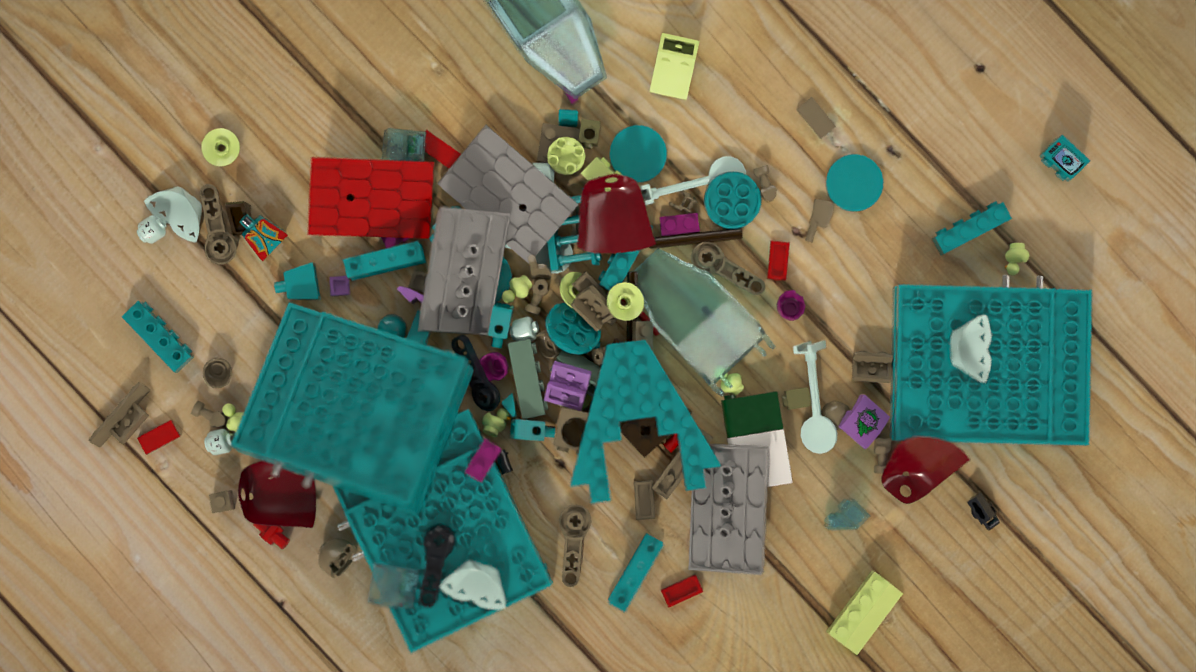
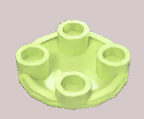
[547,137,585,175]

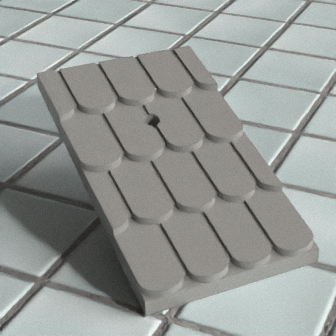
[437,125,578,263]
[418,207,511,335]
[689,444,768,575]

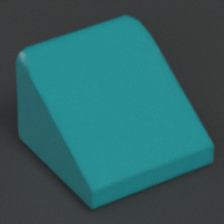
[558,109,578,127]
[501,393,517,417]

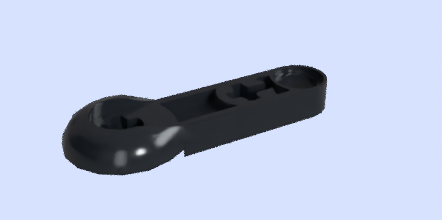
[451,334,500,412]
[419,524,456,608]

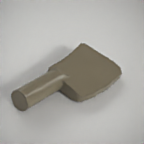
[805,199,834,243]
[528,255,552,279]

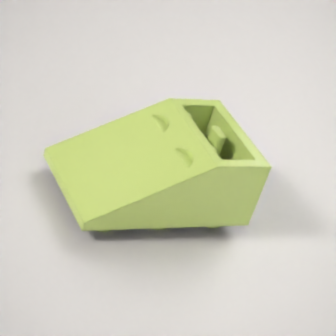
[649,33,699,100]

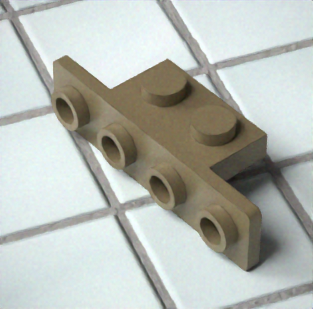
[89,382,150,447]

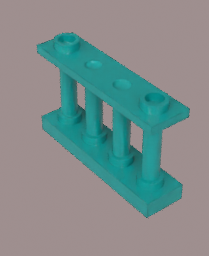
[547,188,602,272]
[343,241,426,281]
[608,533,664,612]

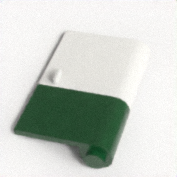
[721,391,793,487]

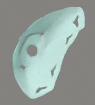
[144,186,202,242]
[951,315,991,383]
[440,561,506,609]

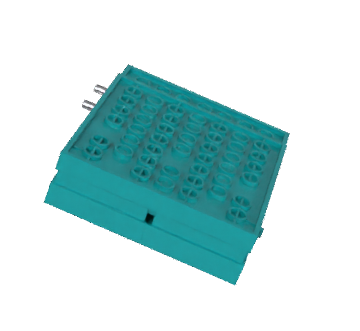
[890,275,1092,446]
[231,302,474,515]
[332,409,553,653]

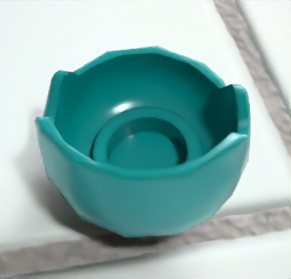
[377,314,406,338]

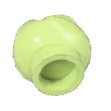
[1004,243,1030,275]
[502,275,532,303]
[714,367,744,396]
[222,403,244,432]
[482,407,511,437]

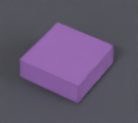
[329,276,350,296]

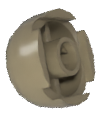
[319,539,356,578]

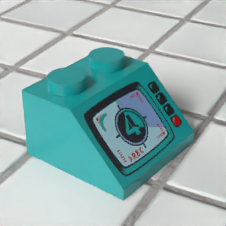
[1040,135,1091,182]

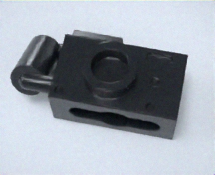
[967,492,1000,531]

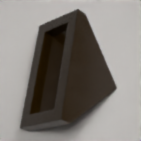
[225,201,251,236]

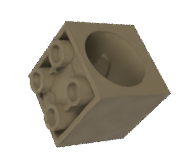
[554,407,588,454]

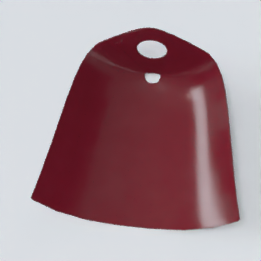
[577,174,656,253]
[881,436,971,504]
[238,461,316,528]

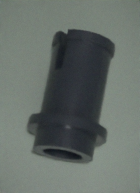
[496,449,513,475]

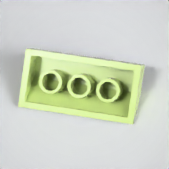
[826,570,903,655]

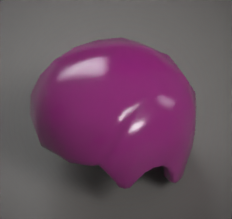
[776,290,806,321]
[479,352,509,381]

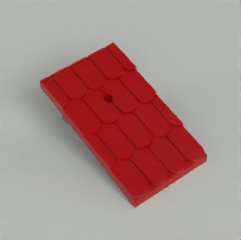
[307,157,435,239]

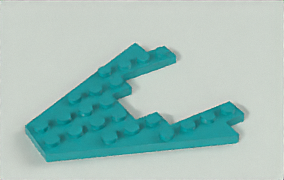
[570,340,721,504]

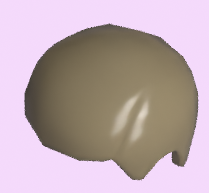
[534,330,562,359]
[203,358,232,388]
[821,401,850,431]

